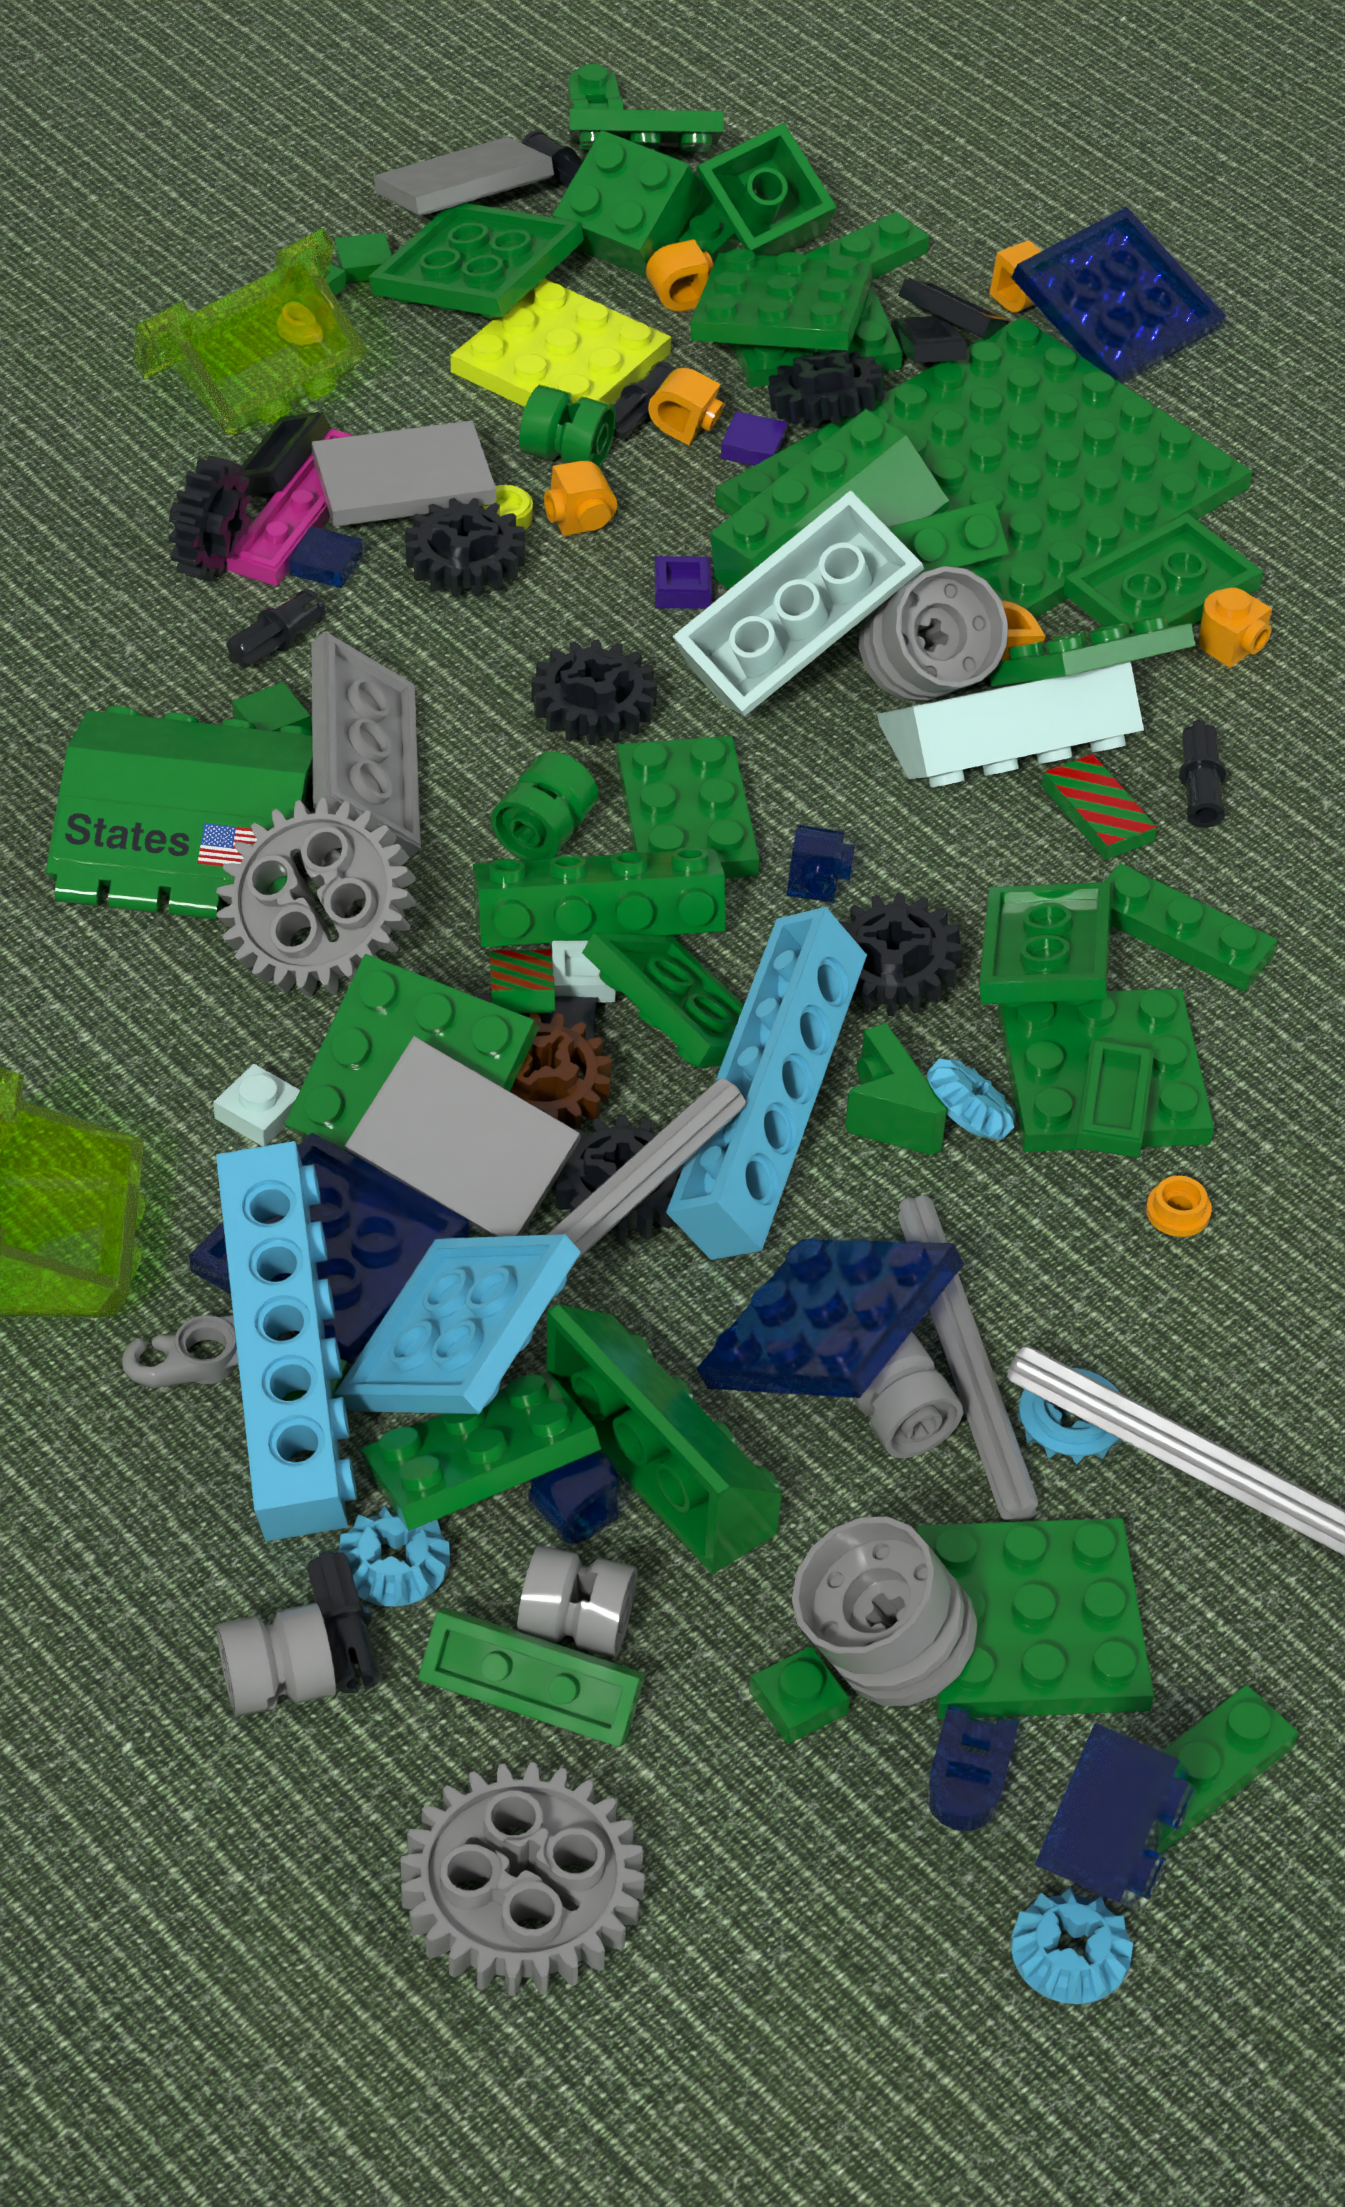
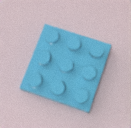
[334,1234,581,1414]

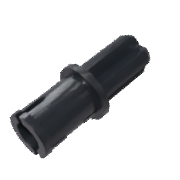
[522,130,582,188]
[612,362,675,441]
[226,589,326,668]
[1179,720,1226,828]
[307,1550,382,1693]

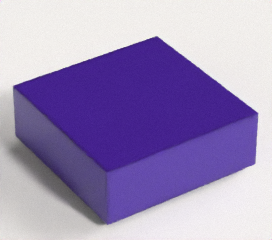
[721,411,788,466]
[654,556,712,609]

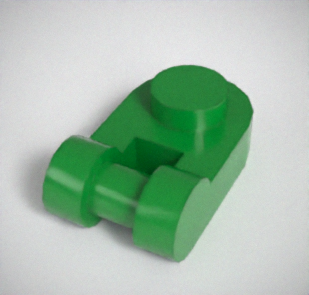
[568,64,623,110]

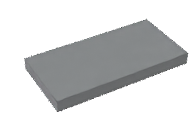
[311,632,421,860]

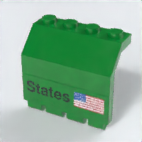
[45,706,313,920]

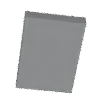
[373,137,554,216]
[312,420,496,526]
[345,1036,582,1237]

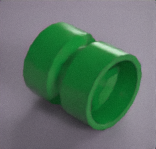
[519,385,616,468]
[491,752,598,860]

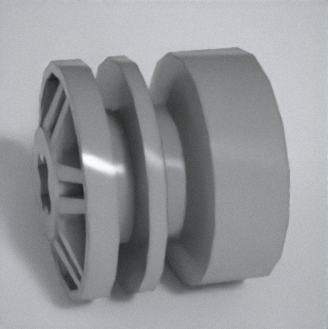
[859,566,1008,702]
[792,1517,978,1706]

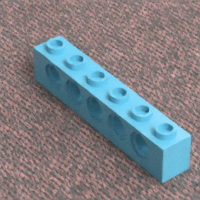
[666,907,867,1260]
[216,1141,357,1542]

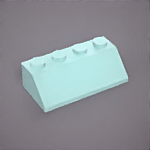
[673,490,924,717]
[877,661,1144,787]

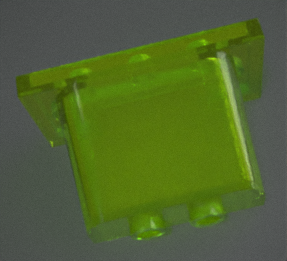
[133,228,367,435]
[0,1068,147,1318]

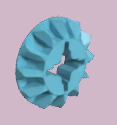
[927,1059,1015,1140]
[1018,1368,1122,1465]
[338,1505,450,1607]
[1011,1887,1133,2004]

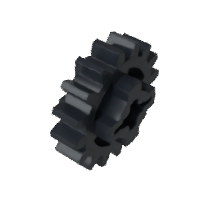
[768,350,885,427]
[169,455,251,582]
[405,498,525,597]
[531,640,657,745]
[839,893,963,1016]
[552,1115,684,1243]

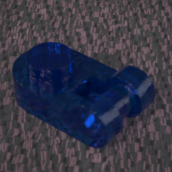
[927,1705,1019,1831]

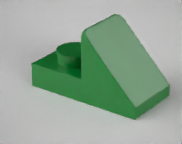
[845,1023,947,1155]

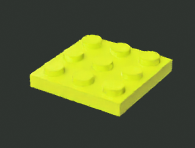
[451,278,671,407]

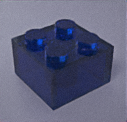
[1034,1723,1196,1909]

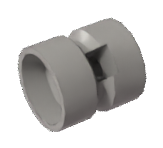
[840,1328,963,1459]
[517,1545,637,1658]
[216,1603,336,1717]

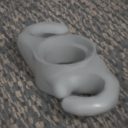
[121,1315,291,1388]

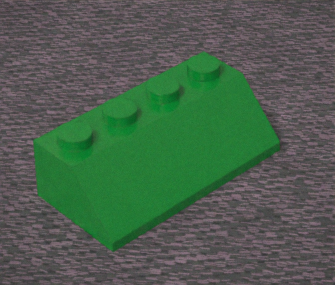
[710,409,949,589]
[546,1304,782,1575]

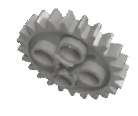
[216,798,416,997]
[401,1762,645,1996]

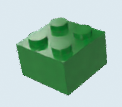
[552,130,702,278]

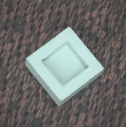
[552,941,615,1002]
[213,1064,300,1146]

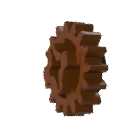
[510,1013,612,1130]

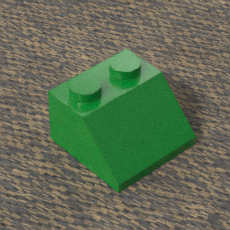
[696,123,837,255]

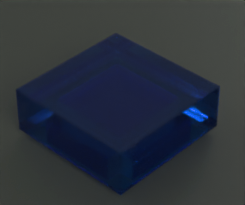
[289,526,362,588]

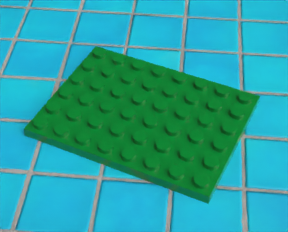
[715,317,1252,649]

